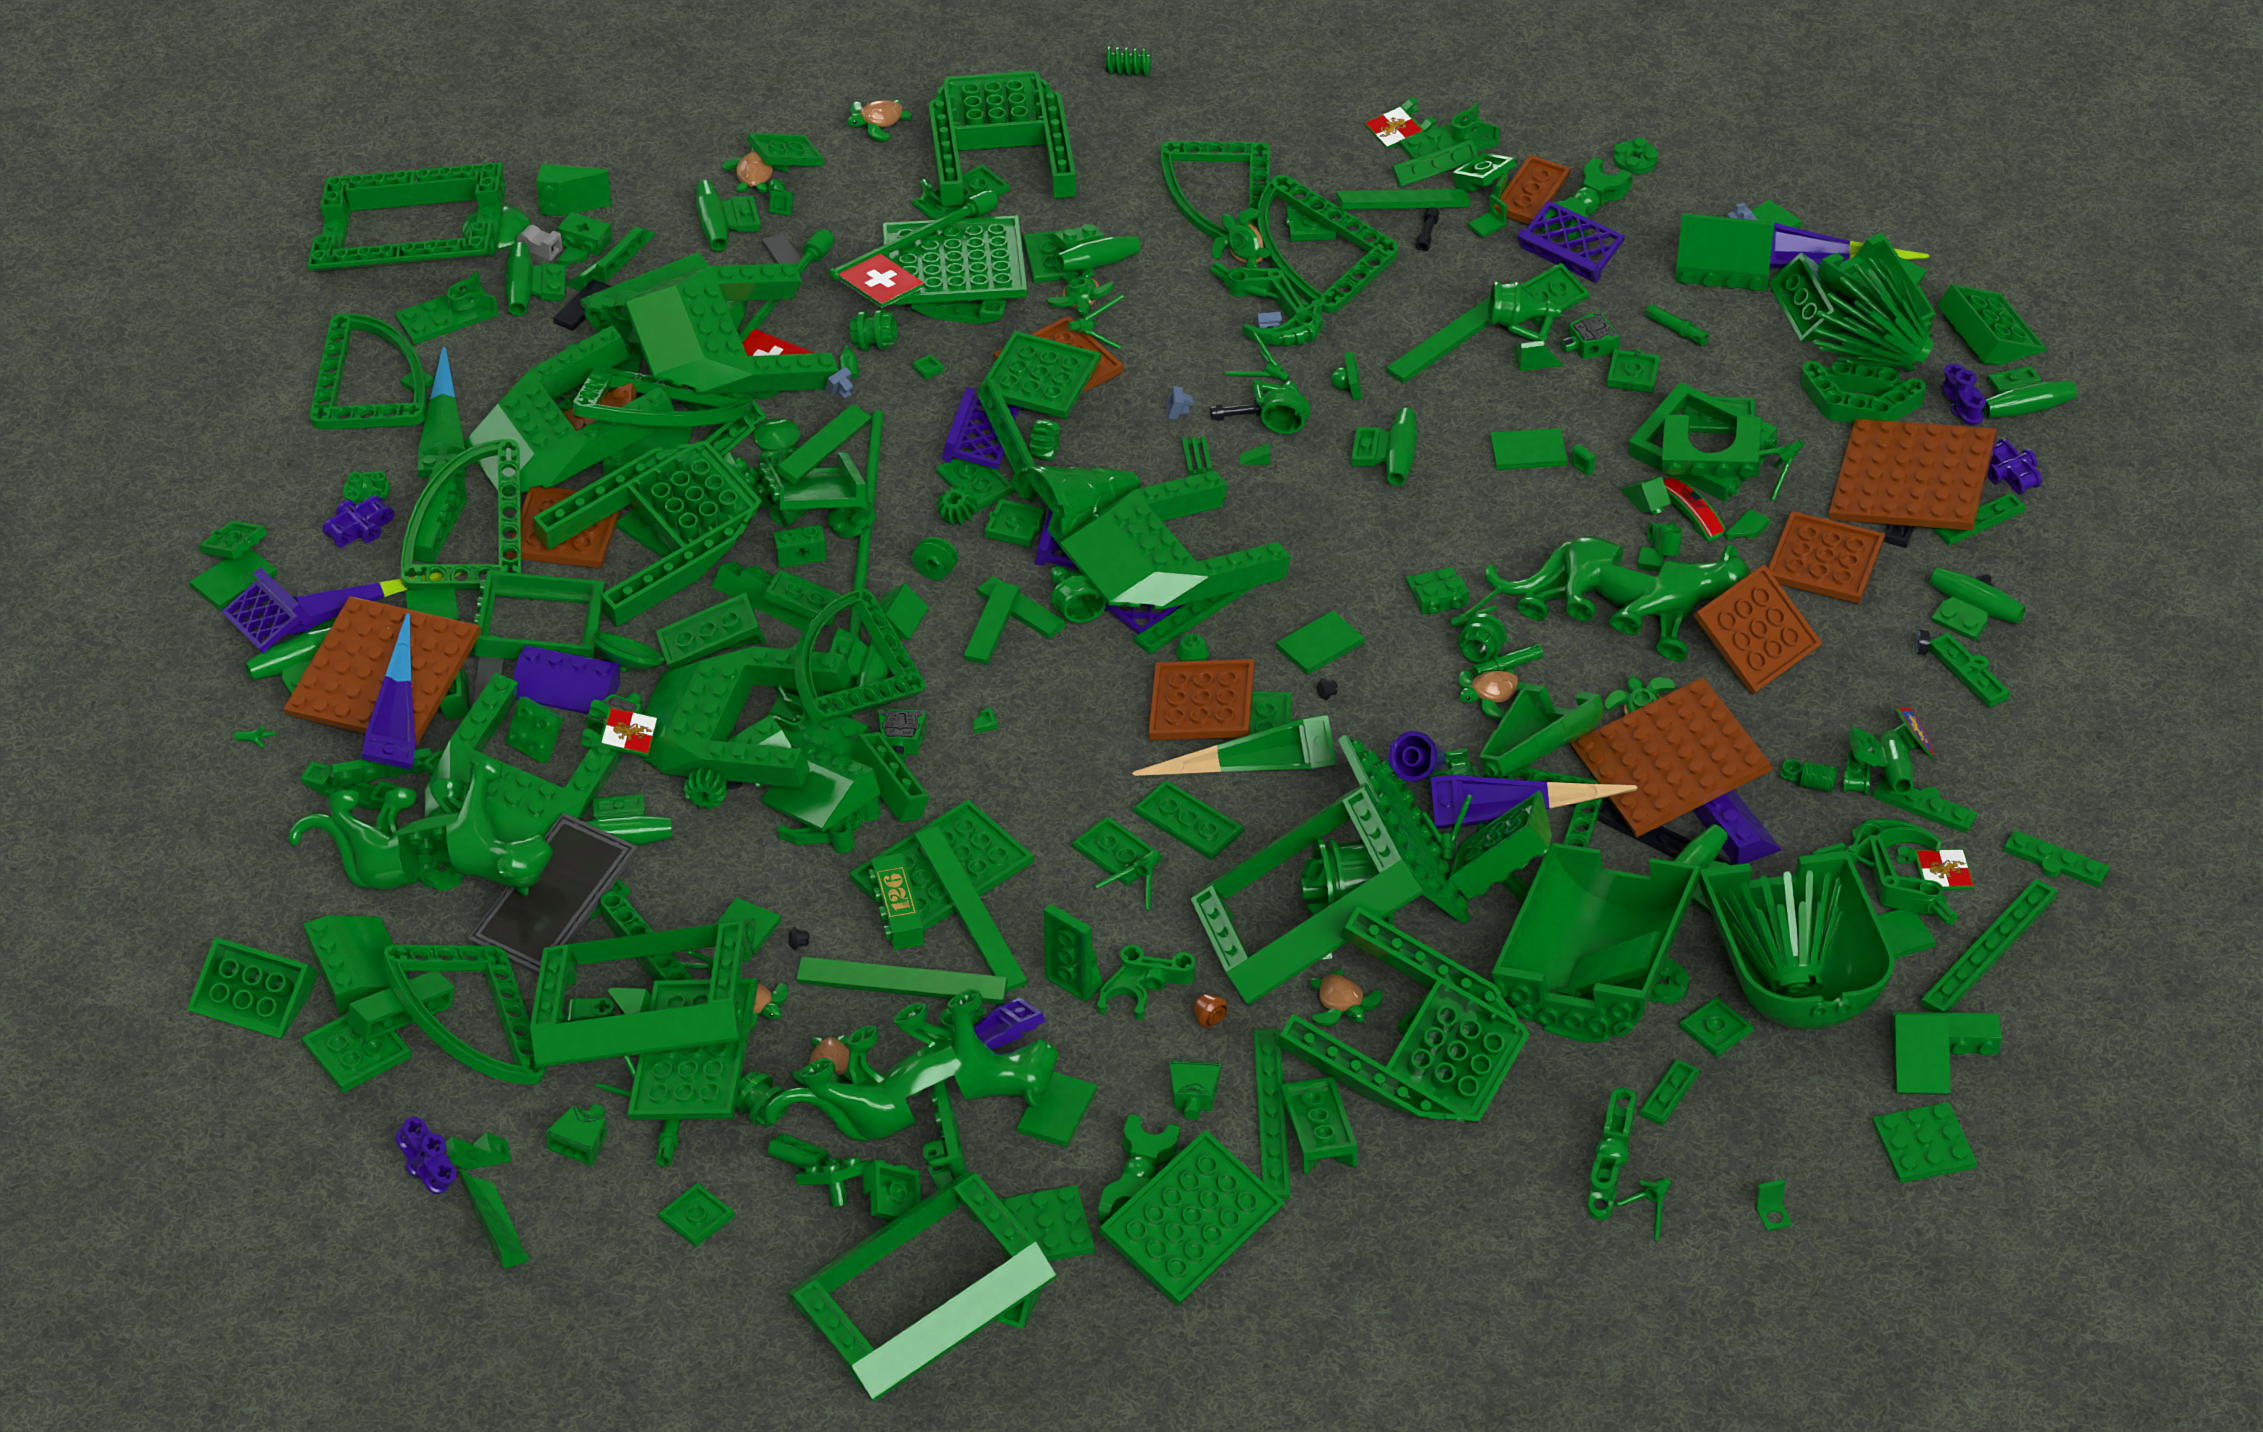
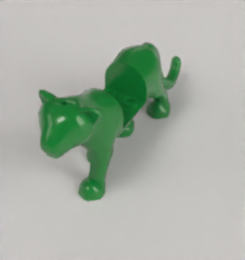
[1485,536,1751,662]
[288,760,554,896]
[764,989,1059,1142]

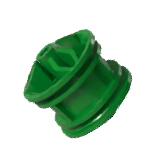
[1300,837,1394,926]

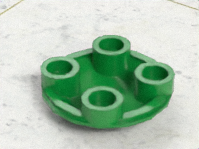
[753,418,800,452]
[343,471,390,506]

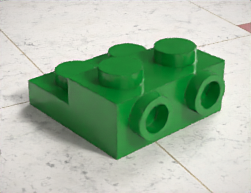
[1452,153,1516,192]
[1406,567,1469,615]
[863,1160,921,1221]

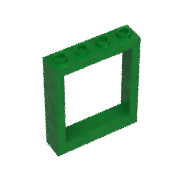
[1629,382,1778,502]
[474,570,605,660]

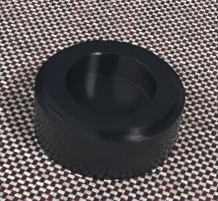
[1916,630,1930,655]

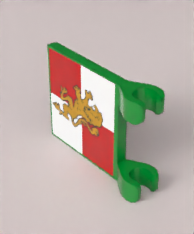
[1364,97,1437,149]
[581,700,658,757]
[1895,846,1975,891]

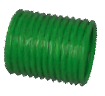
[770,503,808,528]
[1800,760,1837,793]

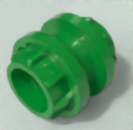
[850,309,898,351]
[1458,614,1507,663]
[735,1071,789,1128]

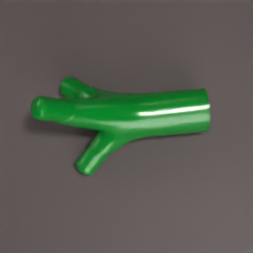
[920,179,941,203]
[234,725,276,748]

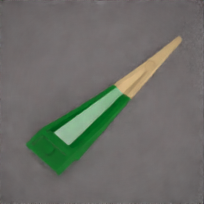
[1132,714,1336,776]

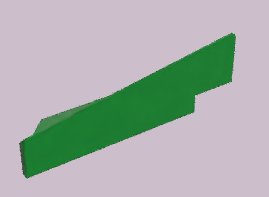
[565,226,656,291]
[699,399,766,457]
[712,561,812,631]
[459,1168,529,1270]

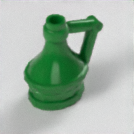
[1488,281,1561,343]
[1251,379,1311,434]
[1050,566,1106,623]

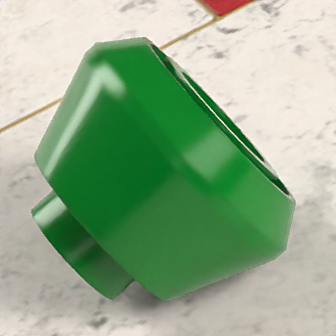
[1176,634,1209,661]

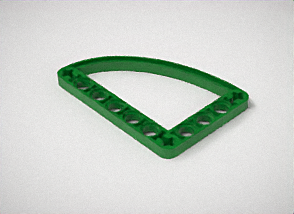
[1161,141,1270,239]
[1257,175,1398,313]
[310,314,427,430]
[572,367,753,427]
[401,439,521,589]
[794,589,925,723]
[1477,767,1604,902]
[381,945,546,1085]

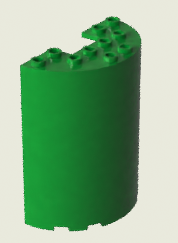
[1492,842,1701,1043]

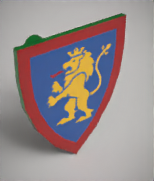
[1893,707,1934,758]

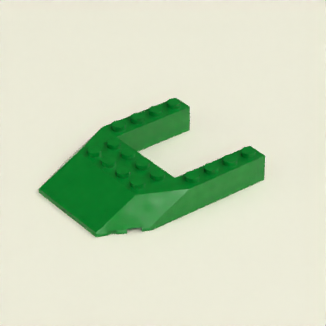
[929,71,1076,206]
[624,263,839,394]
[464,325,674,496]
[533,441,762,627]
[1060,471,1291,609]
[636,646,852,788]
[425,672,626,855]
[1276,906,1530,1123]

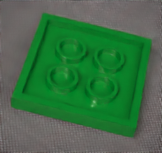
[301,1014,412,1093]
[1872,1102,1977,1183]
[999,1185,1095,1261]

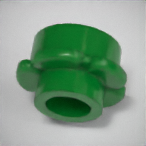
[1780,759,1803,782]

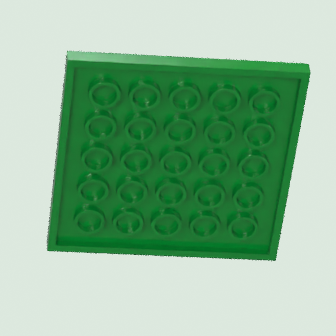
[882,215,1027,306]

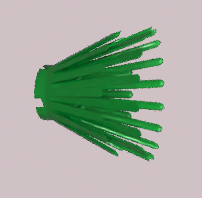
[1812,258,1934,373]
[1721,870,1844,998]

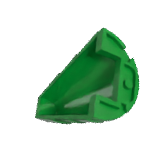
[1818,233,1936,331]
[1010,466,1140,546]
[1479,683,1603,779]

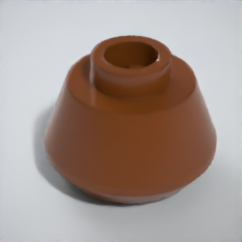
[1193,994,1228,1028]

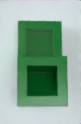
[445,1132,511,1170]

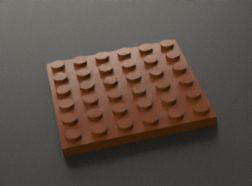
[1829,419,1997,530]
[283,596,482,746]
[1570,677,1772,837]

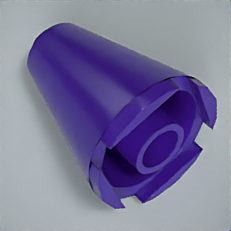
[1388,731,1446,782]

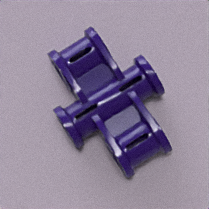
[1941,363,1986,425]
[1987,439,2042,495]
[323,496,394,548]
[395,1117,456,1194]

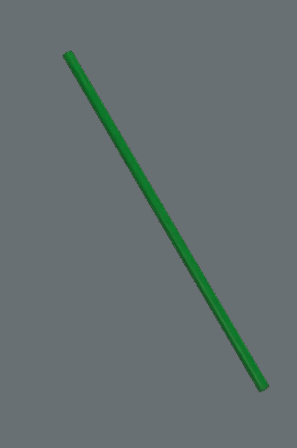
[845,410,884,719]

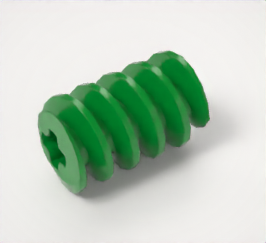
[1106,46,1152,76]

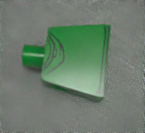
[1170,1060,1221,1120]
[545,1104,607,1167]

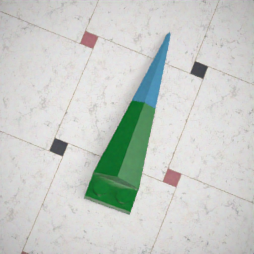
[418,347,466,478]

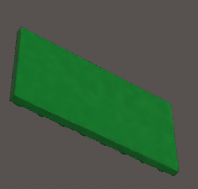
[1338,735,1471,924]

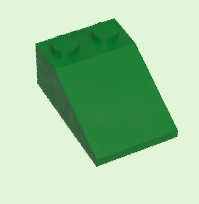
[536,164,612,216]

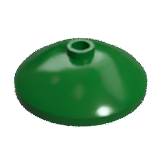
[462,204,530,250]
[593,632,665,672]

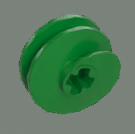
[912,537,958,581]

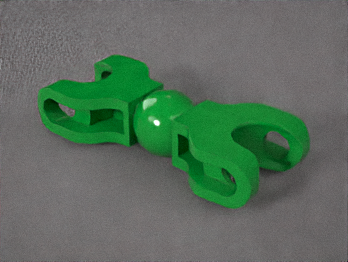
[1538,157,1633,241]
[1588,1088,1636,1220]
[1097,1114,1181,1222]

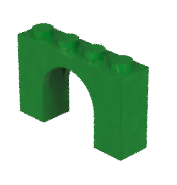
[1662,415,1762,477]

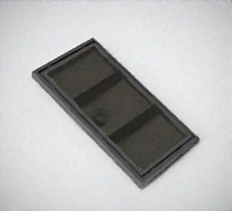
[467,813,639,975]

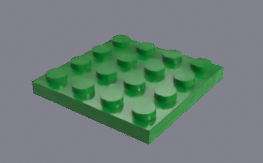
[979,331,1101,419]

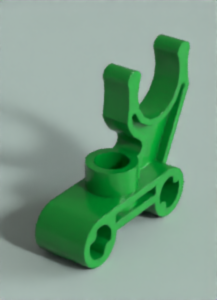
[777,796,882,854]
[1097,945,1195,1020]

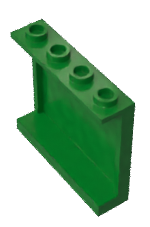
[758,452,866,510]

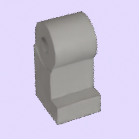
[517,225,563,261]

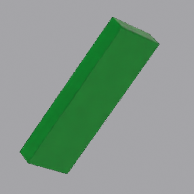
[1639,1059,1700,1126]

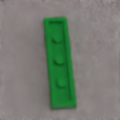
[1391,139,1478,187]
[1934,493,2026,546]
[977,576,1066,639]
[964,582,1020,665]

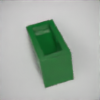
[1240,443,1270,465]

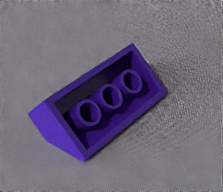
[513,645,621,714]
[1692,790,1781,865]

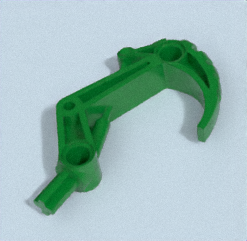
[1210,262,1323,347]
[1846,818,1959,926]

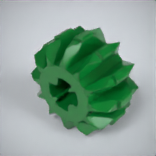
[1029,419,1061,460]
[936,485,978,526]
[684,767,728,810]

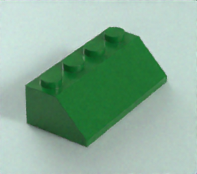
[1768,252,1847,342]

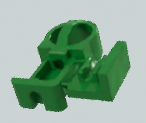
[1428,748,1480,793]

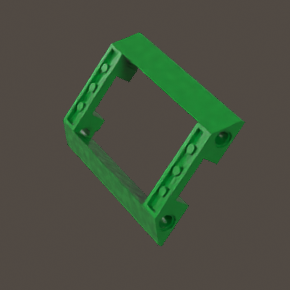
[307,162,506,272]
[1191,782,1425,1005]
[530,918,756,1068]
[785,1171,1057,1402]

